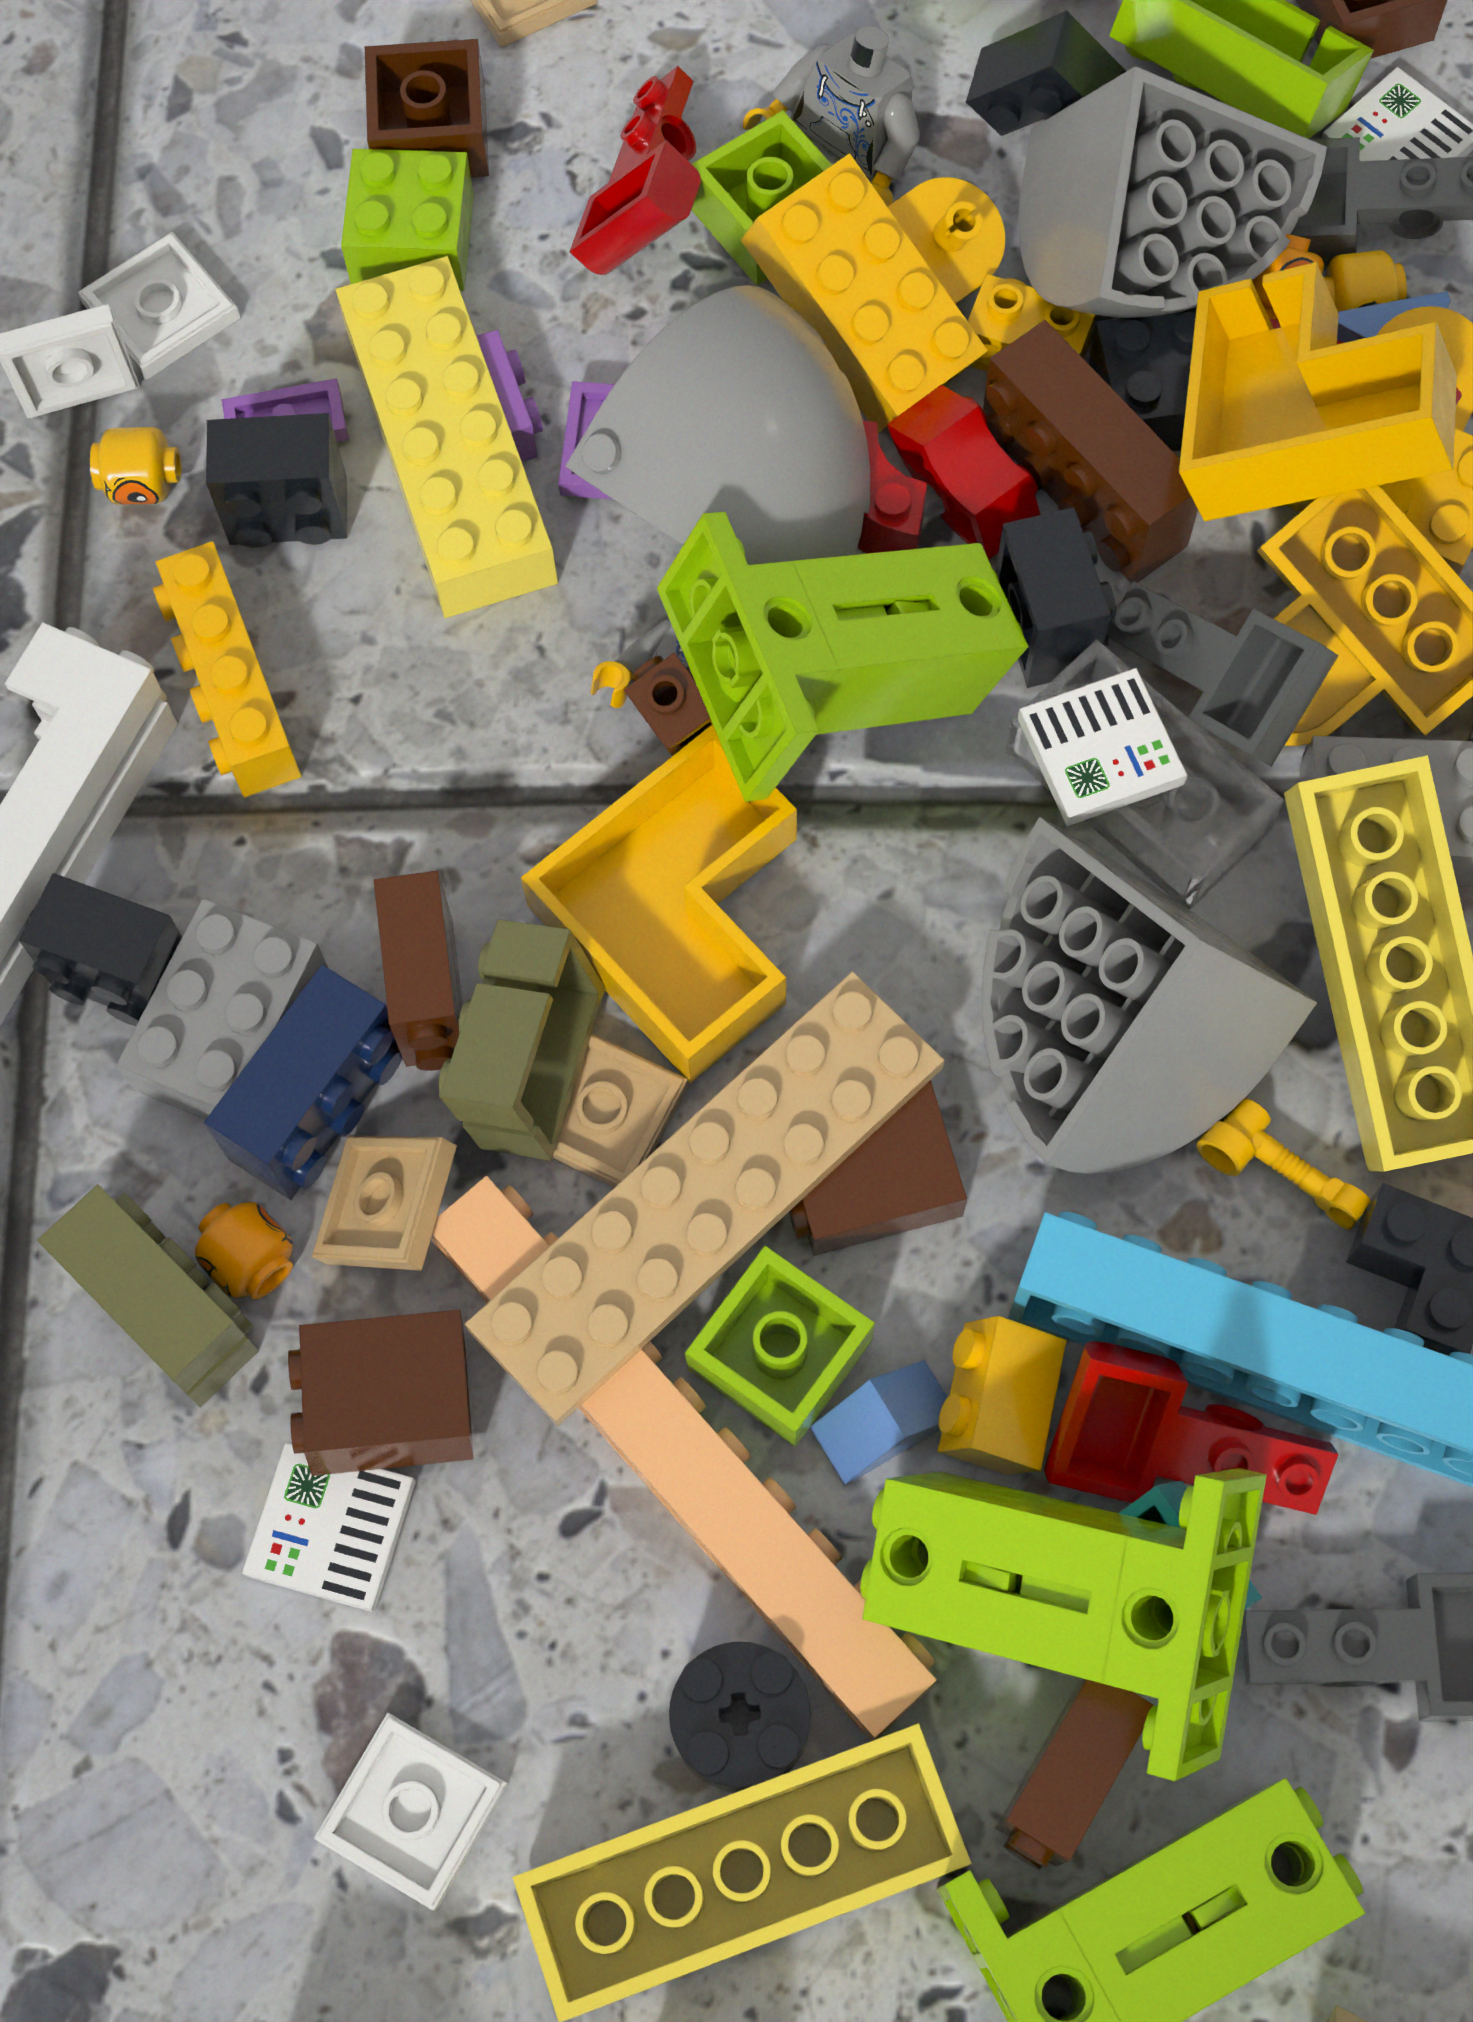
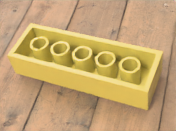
[335,256,558,619]
[1284,755,1473,1172]
[512,1723,971,2022]

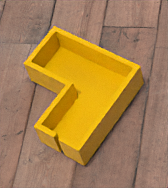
[1179,262,1457,522]
[521,725,797,1084]

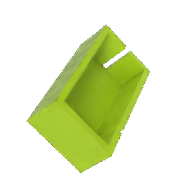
[1109,0,1374,139]

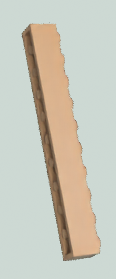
[431,1176,937,1741]

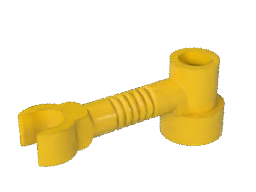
[1197,1098,1371,1230]

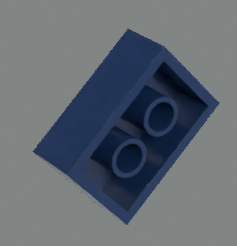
[204,964,402,1200]

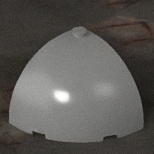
[1019,66,1327,318]
[565,285,871,565]
[982,817,1317,1174]

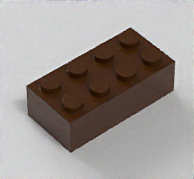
[983,320,1198,584]

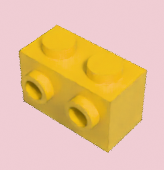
[968,274,1096,372]
[938,1316,1066,1475]

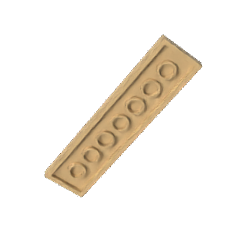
[465,971,945,1426]

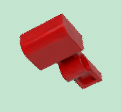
[569,66,701,275]
[1044,1341,1339,1515]

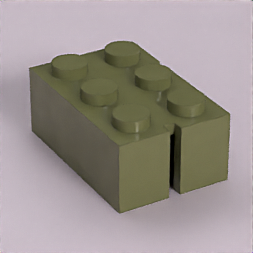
[439,919,605,1161]
[37,1184,259,1408]

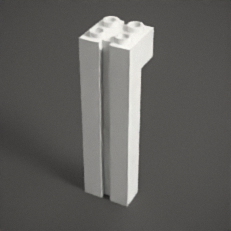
[0,622,178,1025]

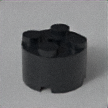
[669,1642,811,1793]

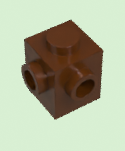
[624,652,713,756]

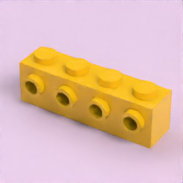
[152,541,302,798]

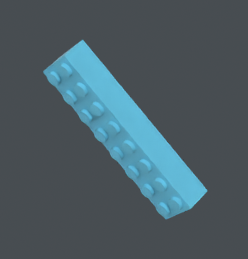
[1008,1212,1473,1487]

